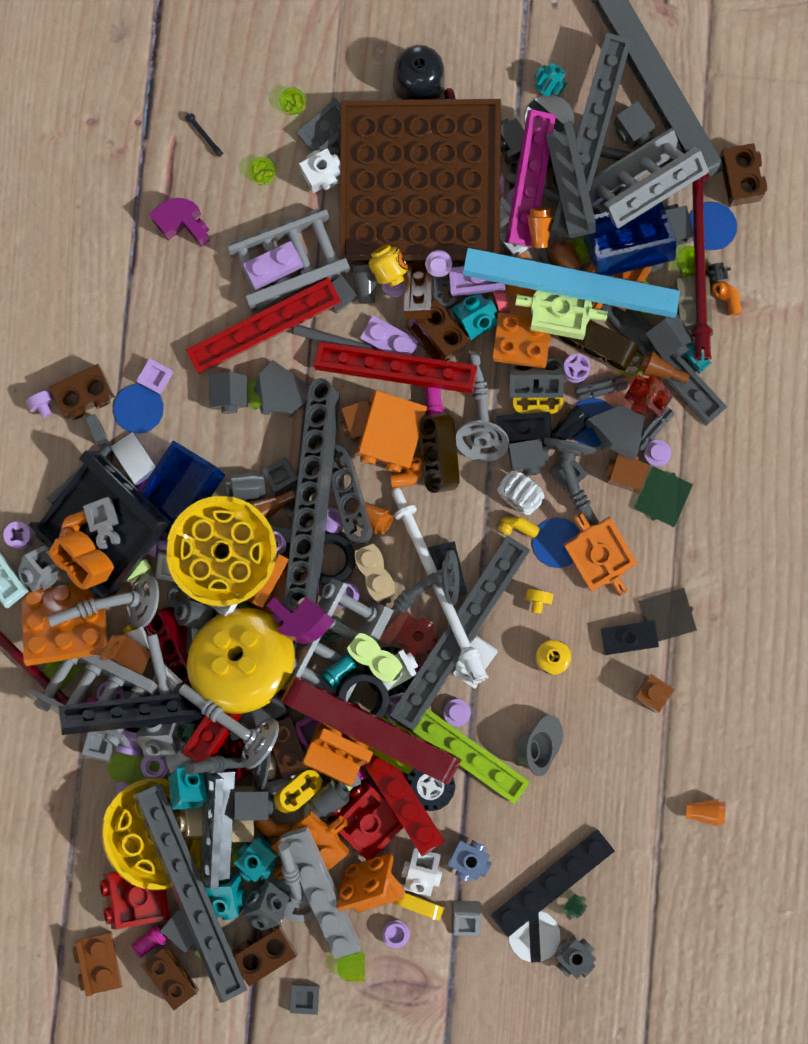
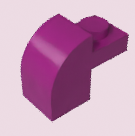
[149,198,210,247]
[266,597,335,644]

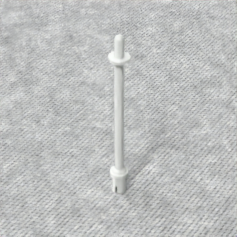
[391,487,489,685]

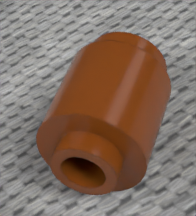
[548,241,582,271]

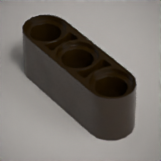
[558,320,639,371]
[419,413,460,493]

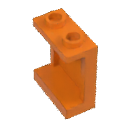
[354,390,427,473]

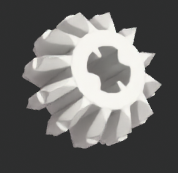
[497,471,545,515]

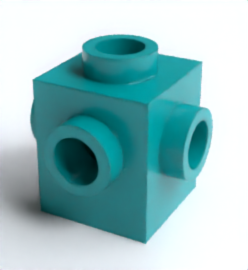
[451,293,497,340]
[234,836,279,882]
[205,874,247,920]

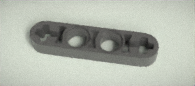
[331,444,373,544]

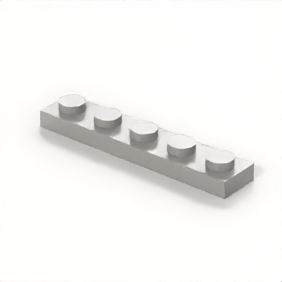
[281,826,362,959]

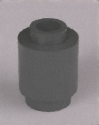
[226,472,266,500]
[174,599,216,629]
[308,780,350,820]

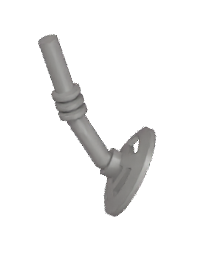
[456,352,509,462]
[48,574,159,628]
[179,684,279,769]
[273,842,315,922]

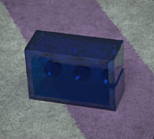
[583,202,677,276]
[140,440,225,535]

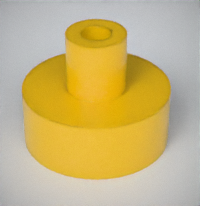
[525,589,554,614]

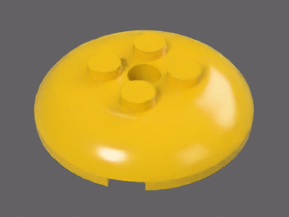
[166,496,277,606]
[187,608,295,714]
[102,778,202,890]

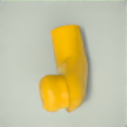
[497,516,540,539]

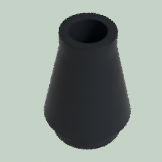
[552,404,589,440]

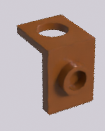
[99,634,151,675]

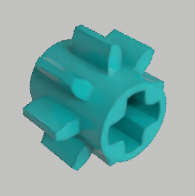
[533,63,568,97]

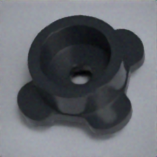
[706,262,731,282]

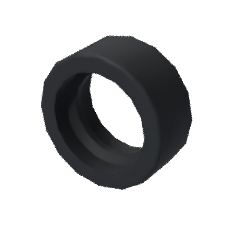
[304,533,355,585]
[335,671,389,718]

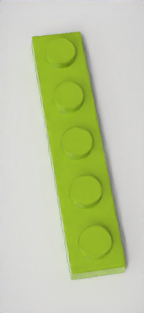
[413,709,530,804]

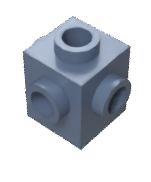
[447,839,492,882]

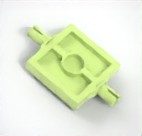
[515,291,608,340]

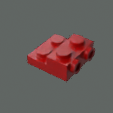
[328,781,403,860]
[100,872,170,930]

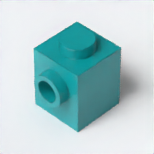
[168,764,207,810]

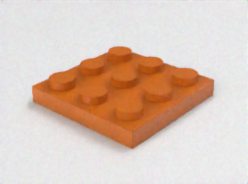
[22,584,107,666]

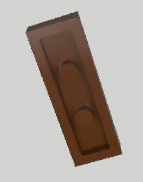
[404,262,433,319]

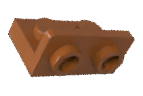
[73,932,123,997]

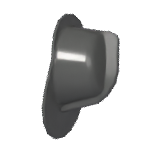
[513,715,563,776]

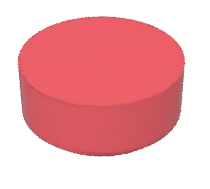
[492,290,509,314]

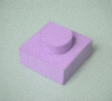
[137,358,174,395]

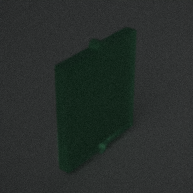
[634,466,693,527]

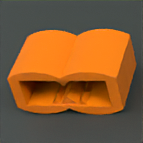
[48,531,114,590]

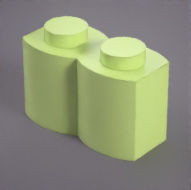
[346,633,403,683]

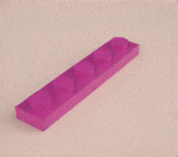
[505,109,556,248]

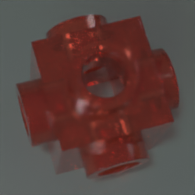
[624,375,674,418]
[395,615,439,658]

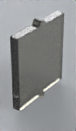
[638,588,697,642]

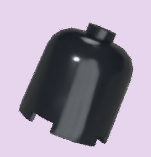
[393,45,445,100]

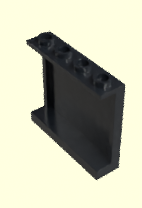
[29,450,172,598]

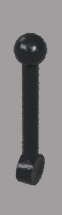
[185,113,223,157]

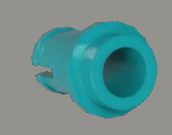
[681,342,712,374]
[321,654,357,688]

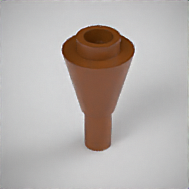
[639,350,690,384]
[249,490,296,520]

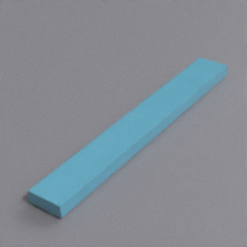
[463,248,680,318]

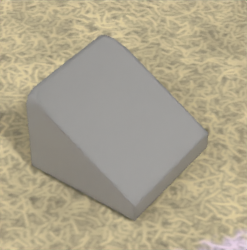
[453,901,481,936]

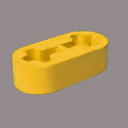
[512,398,564,416]
[274,770,322,813]
[392,891,445,921]

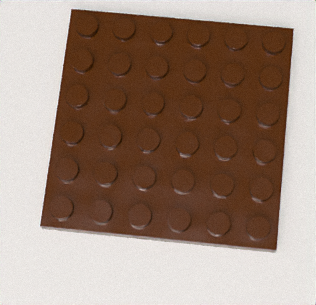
[339,99,502,262]

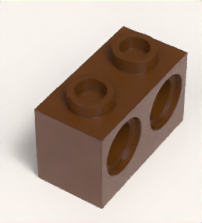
[719,143,767,207]
[406,299,470,361]
[49,364,115,420]
[265,717,310,778]
[233,926,298,986]
[141,945,199,1011]

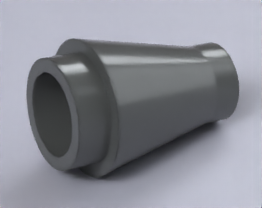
[352,265,377,304]

